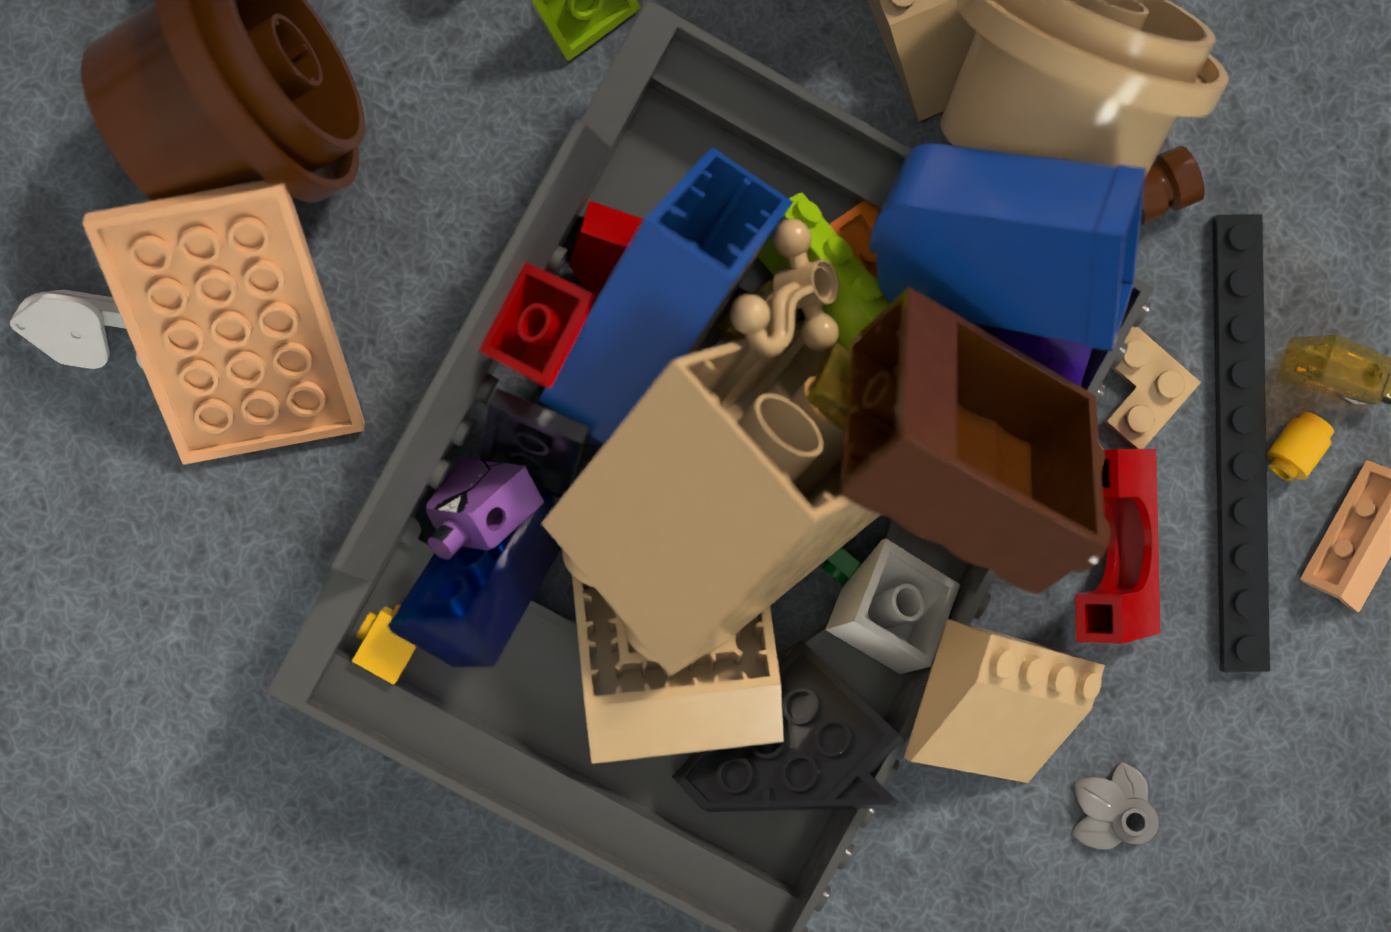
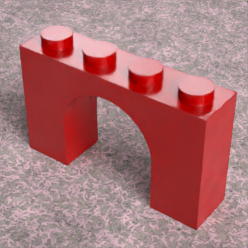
[1075,449,1161,644]

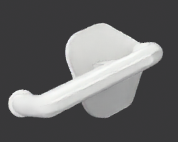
[10,290,143,369]

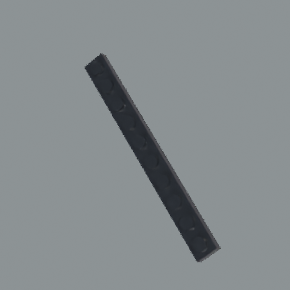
[1212,214,1270,672]

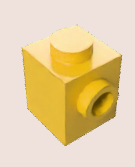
[352,604,427,685]

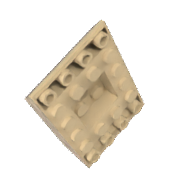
[572,575,784,764]

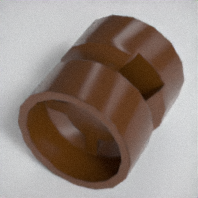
[1140,145,1205,226]

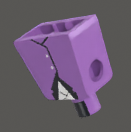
[426,459,544,559]

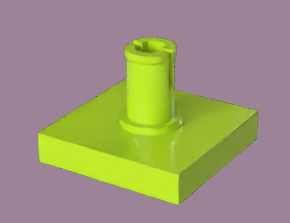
[529,0,641,62]

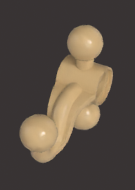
[730,219,839,358]

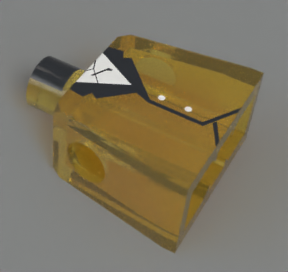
[1277,335,1391,405]

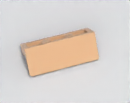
[1300,460,1391,612]

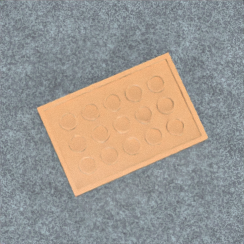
[82,180,365,465]

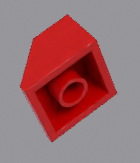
[479,262,598,389]

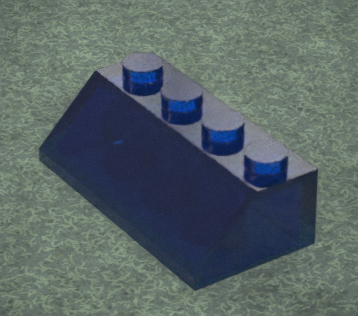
[388,491,561,667]

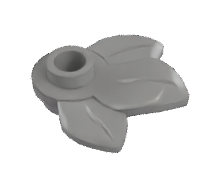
[1072,762,1159,850]

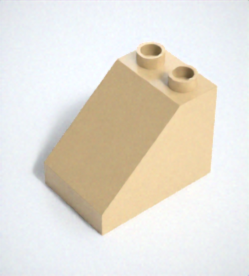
[541,319,880,676]

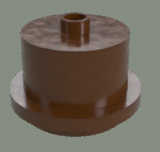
[81,0,365,202]

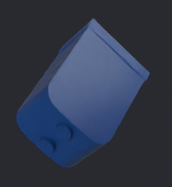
[870,143,1146,351]

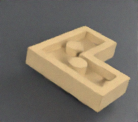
[1103,326,1201,449]

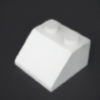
[825,539,960,674]

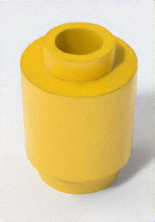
[1266,411,1334,482]

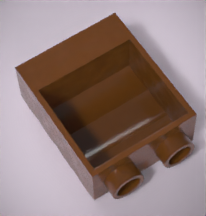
[841,287,1110,594]

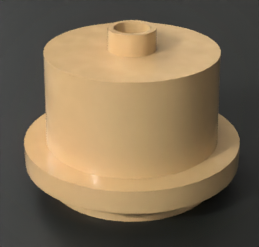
[940,0,1229,177]

